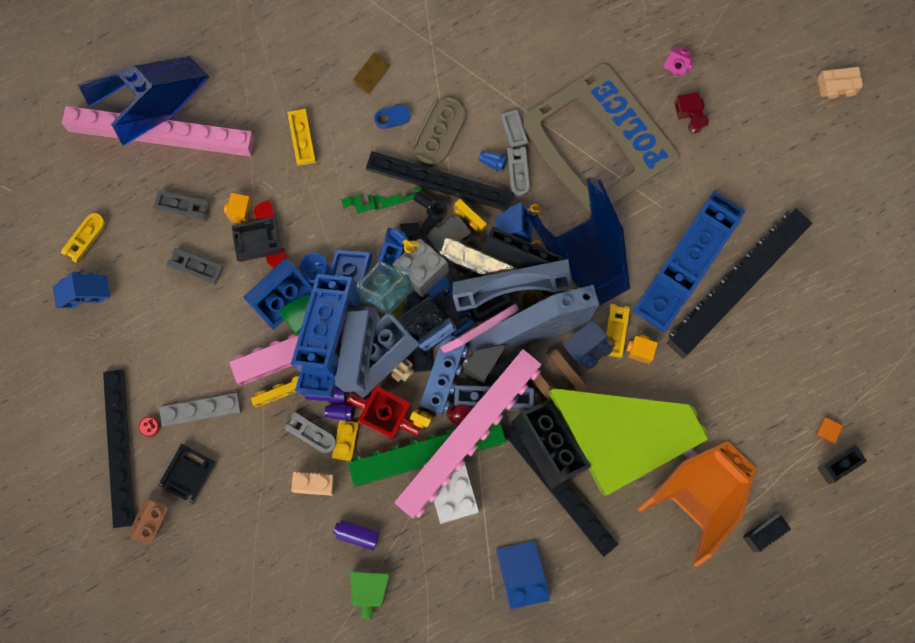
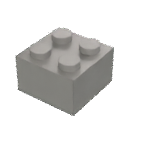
[393,238,449,297]

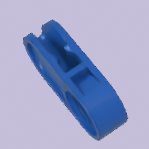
[374,105,410,129]

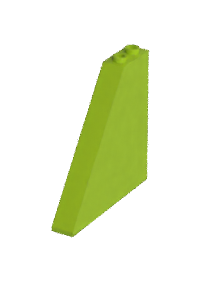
[547,389,708,496]

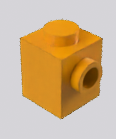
[224,193,252,224]
[626,335,658,364]

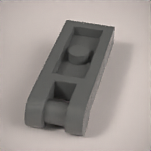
[154,190,211,222]
[167,248,223,285]

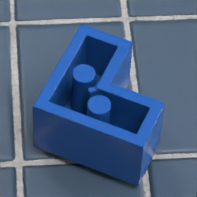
[53,272,110,308]

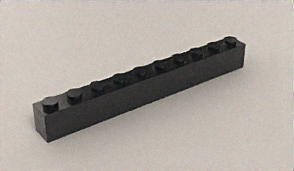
[667,208,813,359]

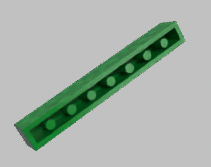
[348,422,506,487]

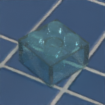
[355,261,414,315]

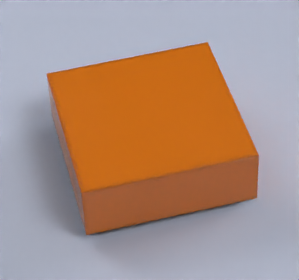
[816,417,843,444]

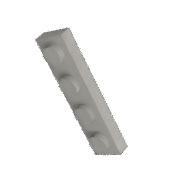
[159,393,241,427]

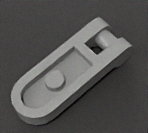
[507,146,530,197]
[283,412,336,453]

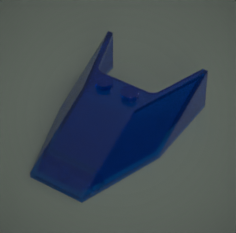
[77,56,209,146]
[525,177,630,307]

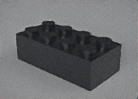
[441,235,511,323]
[511,399,591,490]

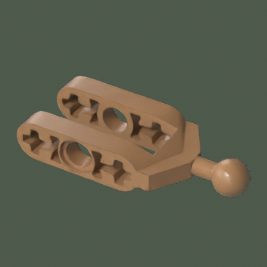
[529,348,590,409]

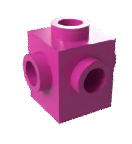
[663,46,694,76]

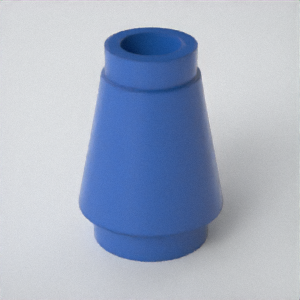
[479,150,508,172]

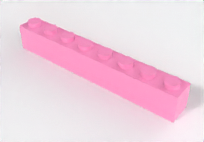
[229,306,380,386]

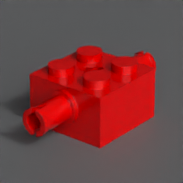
[347,386,421,441]

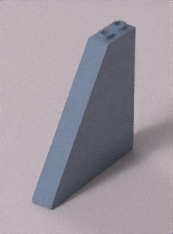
[469,285,599,354]

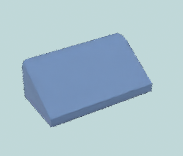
[418,318,457,351]

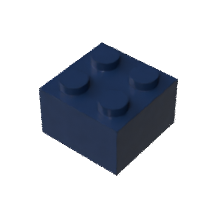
[563,319,616,370]

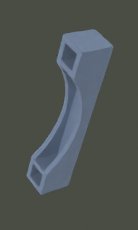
[452,259,573,311]

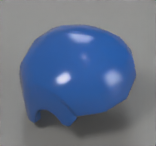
[299,252,330,284]

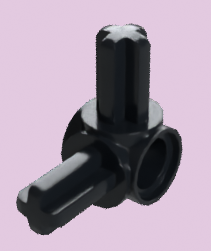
[413,191,447,236]

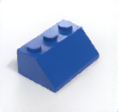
[243,259,313,330]

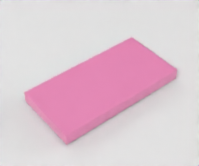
[441,304,519,353]

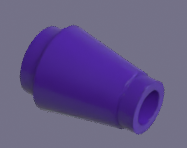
[324,403,354,422]

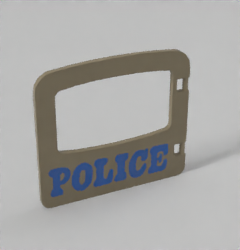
[523,64,678,213]

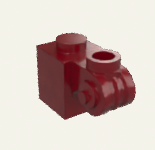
[674,92,709,133]

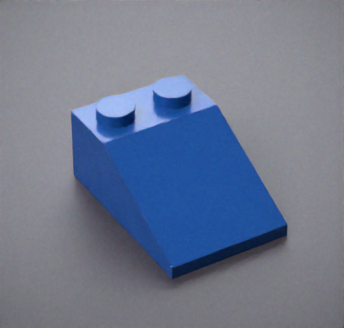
[496,541,550,609]

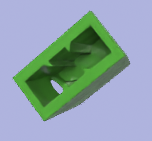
[350,572,389,619]

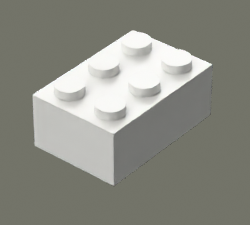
[424,460,479,525]

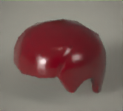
[446,405,473,426]

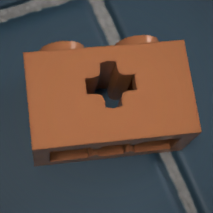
[128,498,168,545]

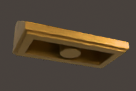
[353,52,390,94]

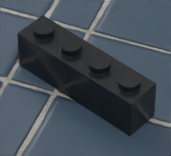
[481,227,564,270]

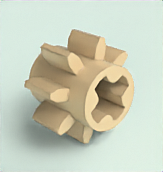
[391,359,414,383]

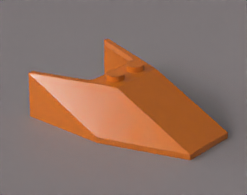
[637,441,757,567]

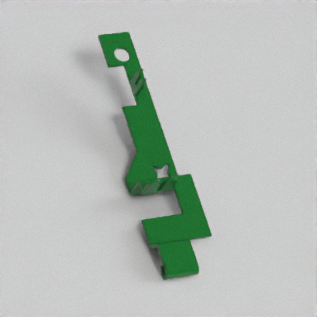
[341,188,423,214]

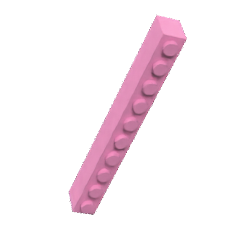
[62,106,254,157]
[394,350,541,519]

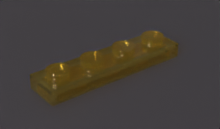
[439,237,518,276]

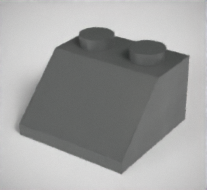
[463,345,505,386]

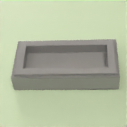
[500,109,529,149]

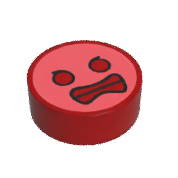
[139,417,160,437]

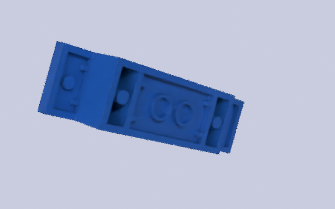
[632,191,745,333]
[291,250,373,398]

